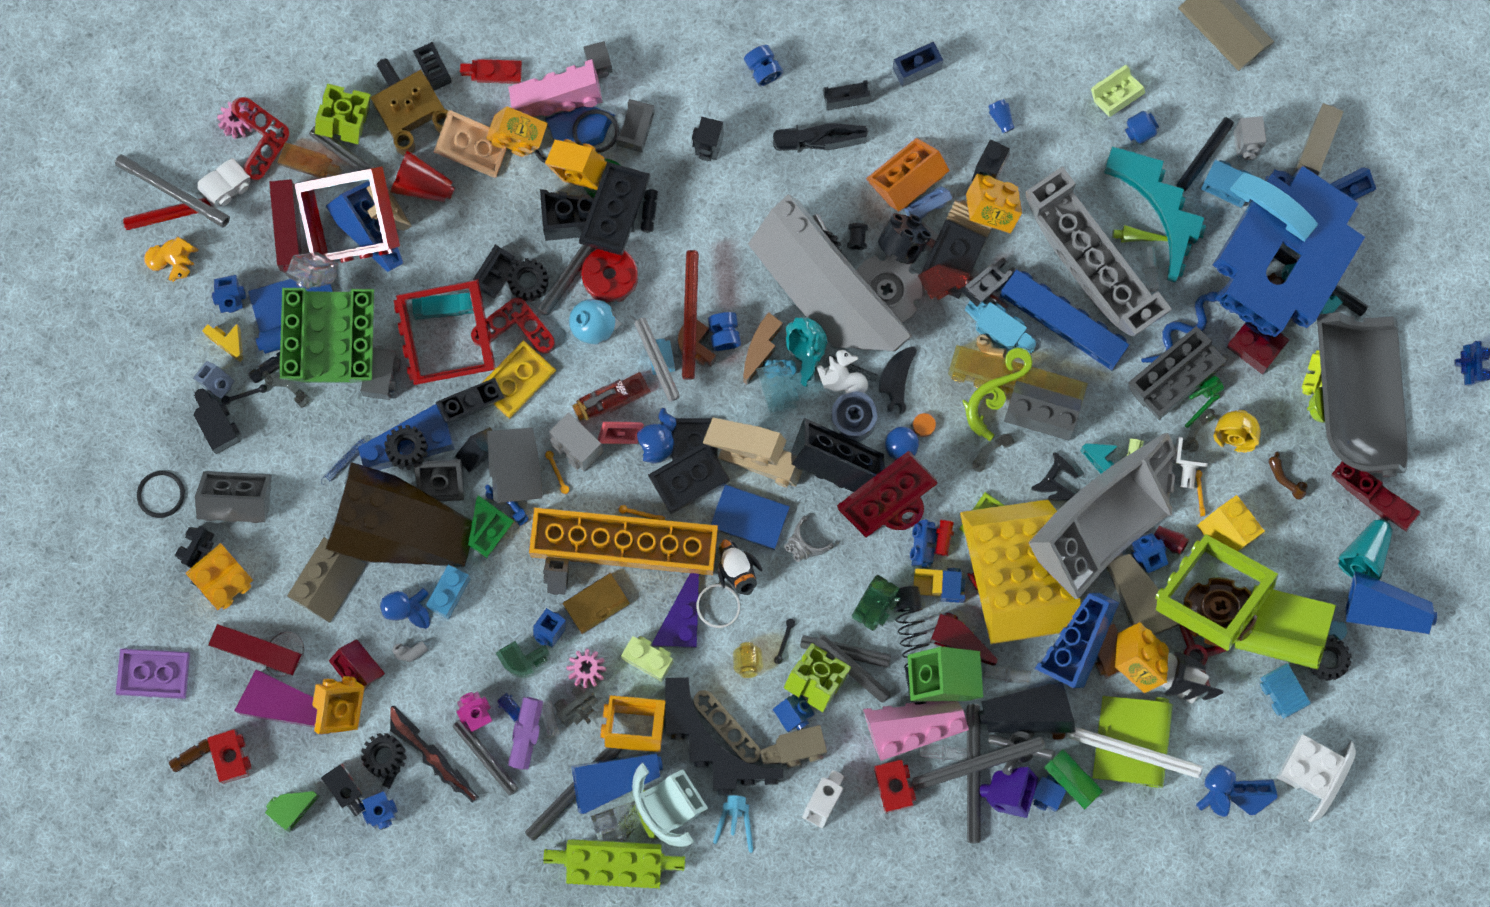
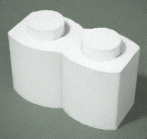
[198,158,250,208]

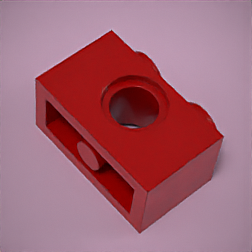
[207,729,252,784]
[874,760,916,814]

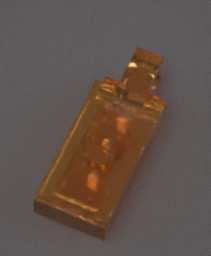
[277,142,342,178]

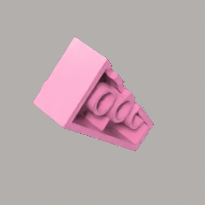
[508,59,603,117]

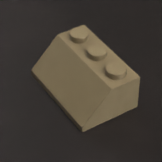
[287,537,366,623]

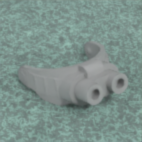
[784,515,833,562]

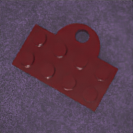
[837,451,938,538]

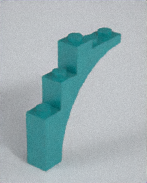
[1104,146,1206,282]

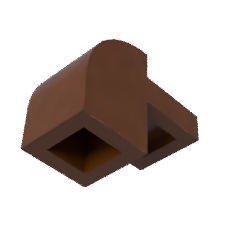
[678,315,716,367]

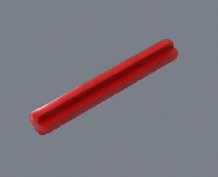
[123,198,212,230]

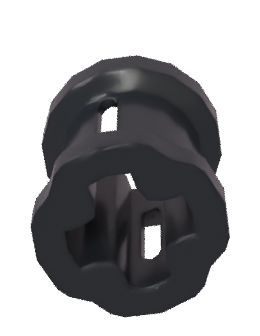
[847,223,868,250]

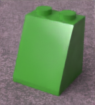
[907,647,983,701]

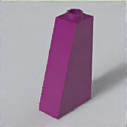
[234,669,318,728]

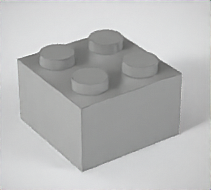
[549,412,603,472]

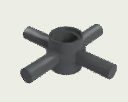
[988,731,1055,775]

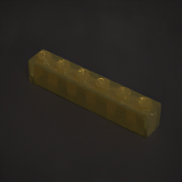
[948,345,1088,409]

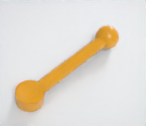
[545,451,570,494]
[1195,470,1205,516]
[619,505,666,520]

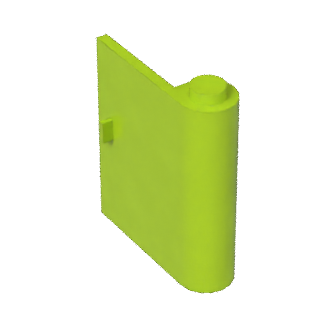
[1234,585,1336,669]
[1092,696,1173,788]

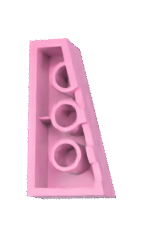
[863,701,969,761]

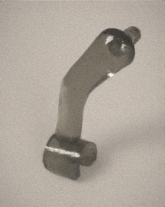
[263,371,310,408]
[1182,408,1221,452]
[972,434,1015,472]

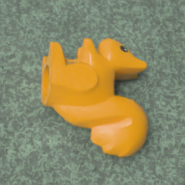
[144,236,199,282]

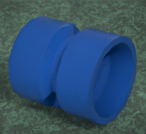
[744,44,783,87]
[708,312,741,351]

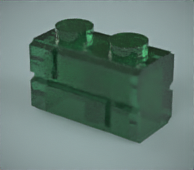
[851,575,900,631]

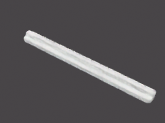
[1067,727,1203,778]

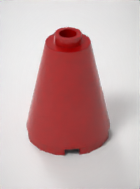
[390,151,455,202]

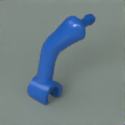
[485,485,529,526]

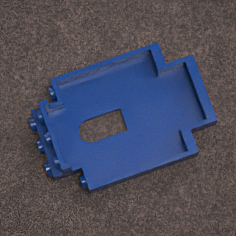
[1212,166,1365,337]

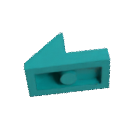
[1080,443,1118,474]

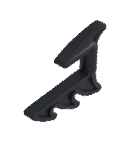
[1031,453,1078,501]
[1164,651,1223,701]

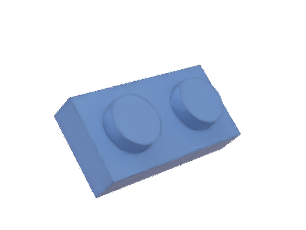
[904,186,953,219]

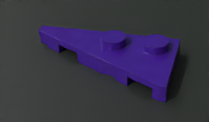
[652,573,699,648]

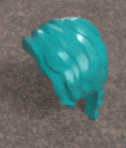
[786,317,828,387]

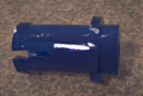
[497,693,521,723]

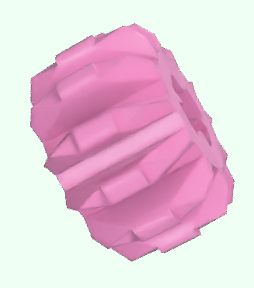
[217,101,256,139]
[567,649,606,689]

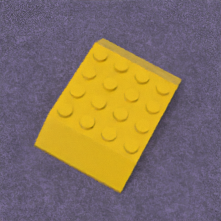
[960,499,1080,644]

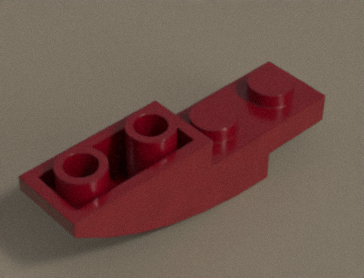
[1331,461,1421,532]

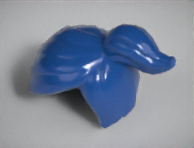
[637,408,676,464]

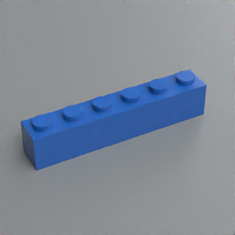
[1000,269,1130,371]

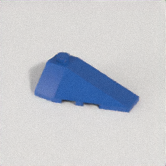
[326,181,403,272]

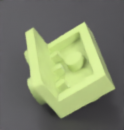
[1091,65,1145,117]

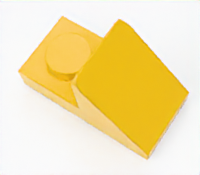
[202,324,243,362]

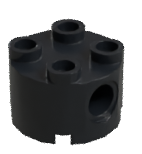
[878,213,932,264]

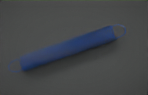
[321,435,370,483]

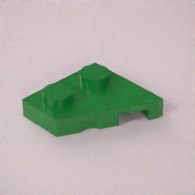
[468,495,514,559]

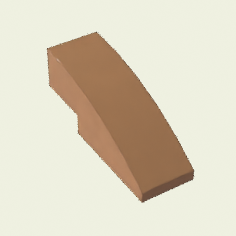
[743,312,783,385]

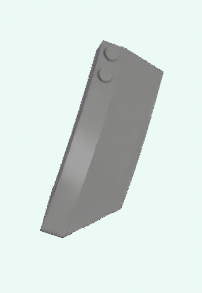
[1029,433,1177,599]

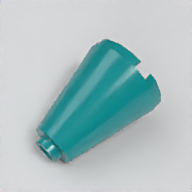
[1338,519,1393,580]

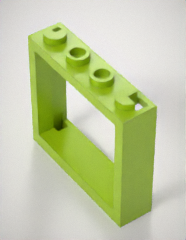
[1155,534,1278,651]

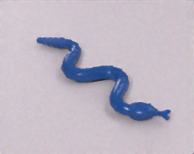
[1141,291,1218,363]

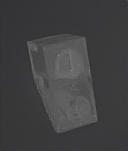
[591,801,641,842]

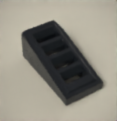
[413,41,452,91]

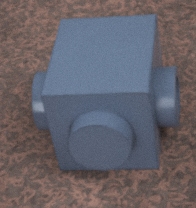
[193,361,235,399]

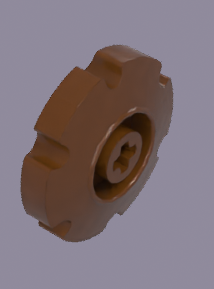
[1183,577,1257,646]

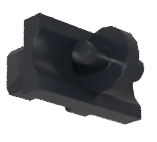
[175,525,215,568]

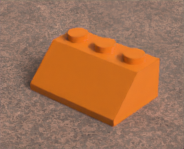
[866,138,950,212]

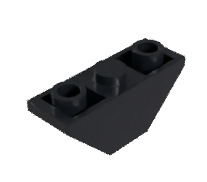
[435,378,504,423]

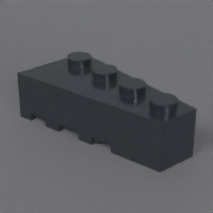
[540,189,635,241]

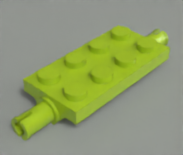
[543,839,685,889]

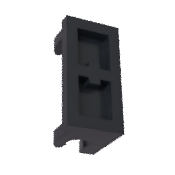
[823,80,871,111]
[473,244,518,299]

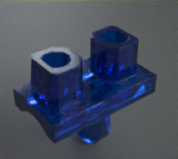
[1454,341,1490,386]

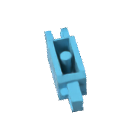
[965,301,1036,354]

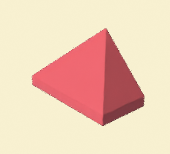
[597,422,644,444]

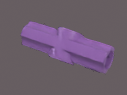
[508,697,543,770]

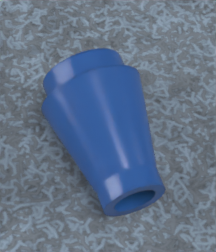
[988,99,1015,134]

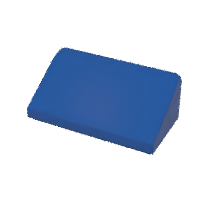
[1330,167,1377,200]

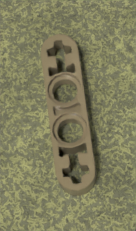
[693,690,761,764]

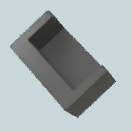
[616,99,655,153]

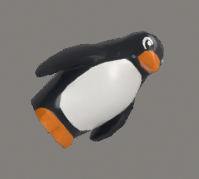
[718,539,763,595]

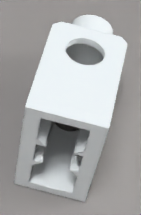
[802,770,844,829]

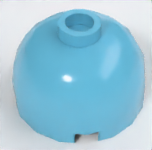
[569,299,616,345]

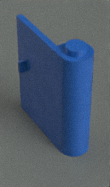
[248,269,333,354]

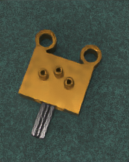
[370,58,449,156]

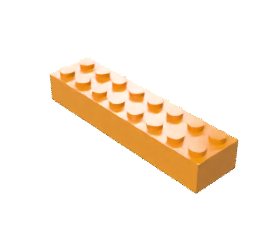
[529,508,718,576]

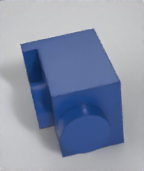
[940,568,965,603]

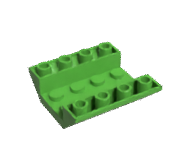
[279,288,374,383]

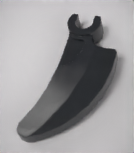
[879,347,917,414]

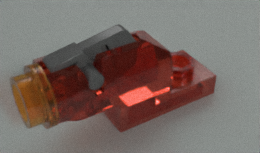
[572,372,651,421]

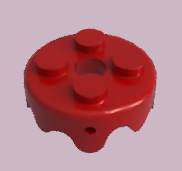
[581,249,638,303]

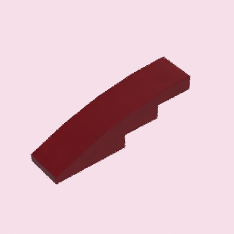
[208,624,302,676]

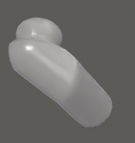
[393,641,428,662]

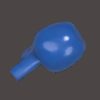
[380,588,430,629]
[1196,765,1236,817]

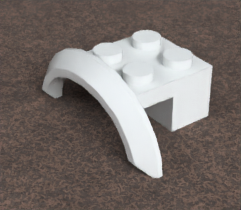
[1276,734,1356,822]

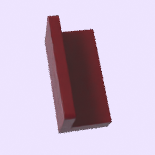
[329,639,385,691]

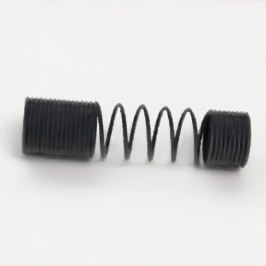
[890,586,930,705]

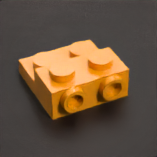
[185,543,253,610]
[312,677,365,735]

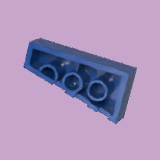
[358,404,455,470]
[1034,593,1120,688]

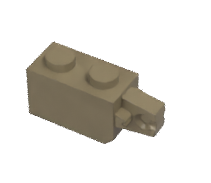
[760,725,827,768]

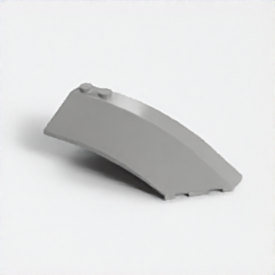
[748,194,912,351]

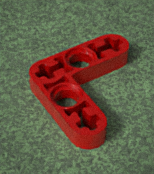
[231,97,289,180]
[471,298,555,354]

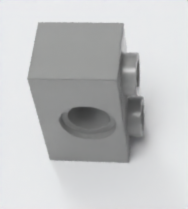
[1233,116,1267,160]

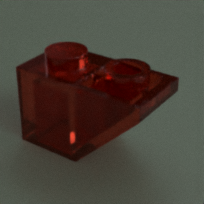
[918,264,972,300]

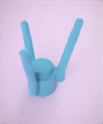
[713,795,753,853]

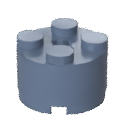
[831,391,877,442]

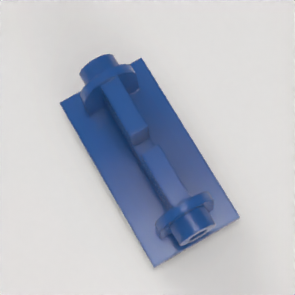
[910,519,937,568]

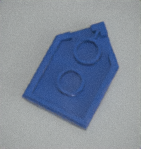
[545,106,615,146]

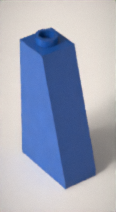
[1345,571,1437,634]
[571,752,663,814]

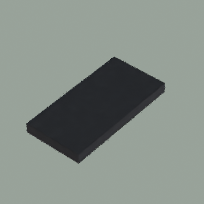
[579,162,650,256]

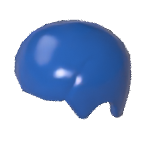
[885,427,919,460]

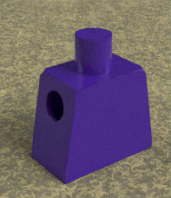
[980,767,1039,818]

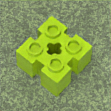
[315,83,371,144]
[783,643,851,712]

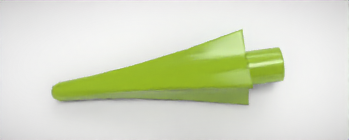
[1112,225,1168,243]

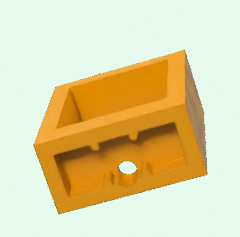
[600,695,665,752]

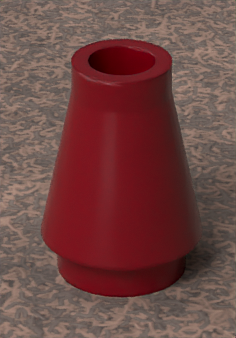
[1154,526,1189,555]

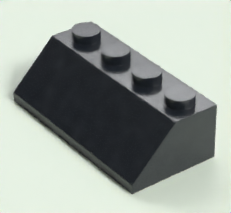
[791,418,885,492]

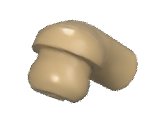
[977,334,1007,360]

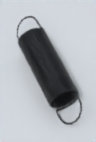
[380,767,401,792]

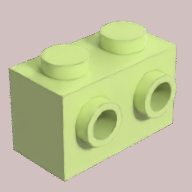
[621,636,674,682]

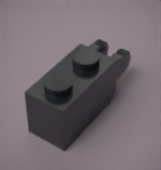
[194,388,241,454]

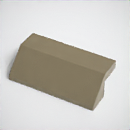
[1178,0,1274,71]

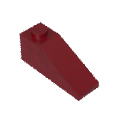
[930,612,998,667]

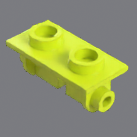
[1301,350,1322,395]

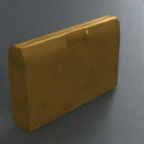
[562,573,630,634]

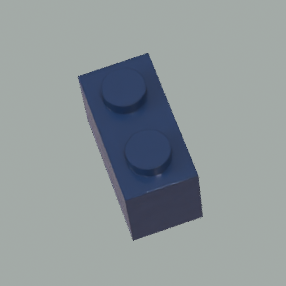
[893,41,944,87]

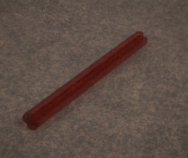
[682,250,699,380]

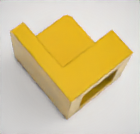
[913,569,943,597]

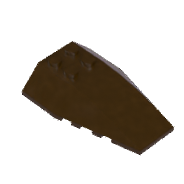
[325,462,472,567]

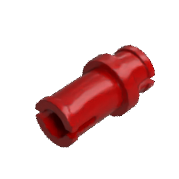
[934,520,954,556]

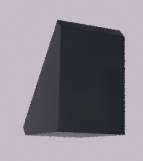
[455,427,493,473]

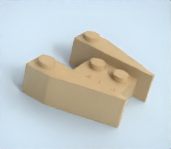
[703,418,803,487]

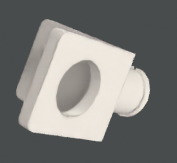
[1174,437,1207,489]

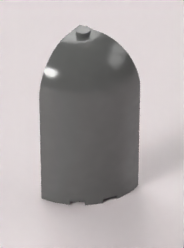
[1317,312,1408,477]

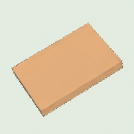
[434,110,507,178]

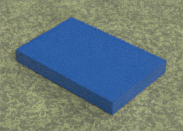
[711,485,790,550]

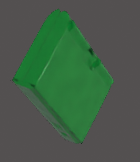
[1044,749,1103,810]

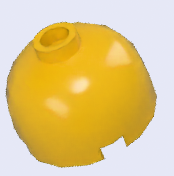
[1213,410,1261,453]

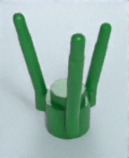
[1185,375,1224,428]

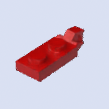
[460,59,522,84]

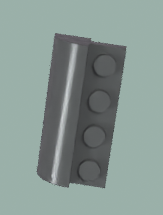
[1128,326,1227,420]

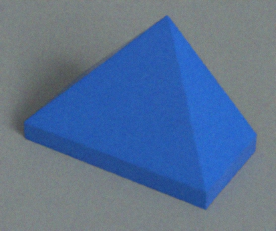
[1229,780,1278,815]

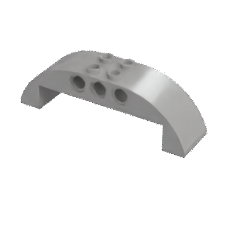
[1025,166,1172,336]

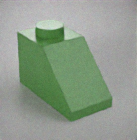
[265,791,320,832]

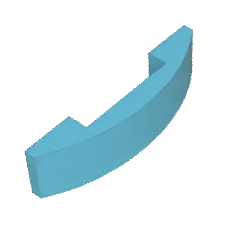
[1230,173,1318,242]

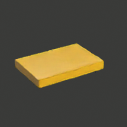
[482,340,556,419]

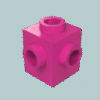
[456,691,492,732]

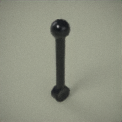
[221,384,267,405]
[774,619,795,665]

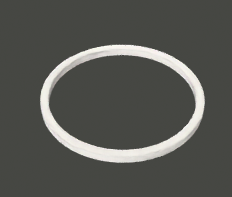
[696,584,740,628]

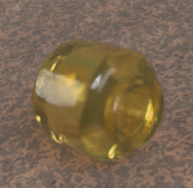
[732,642,763,678]

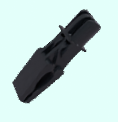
[773,123,868,153]

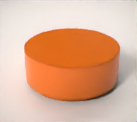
[913,413,936,437]

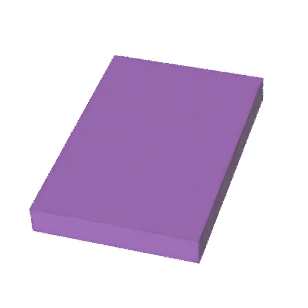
[115,649,190,699]

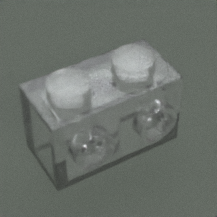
[286,252,339,289]

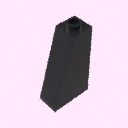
[978,682,1076,733]

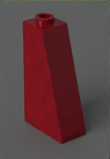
[269,179,303,274]

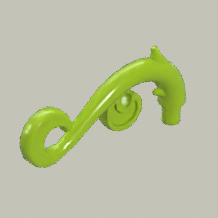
[962,347,1033,441]

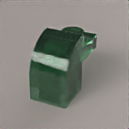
[495,641,551,678]

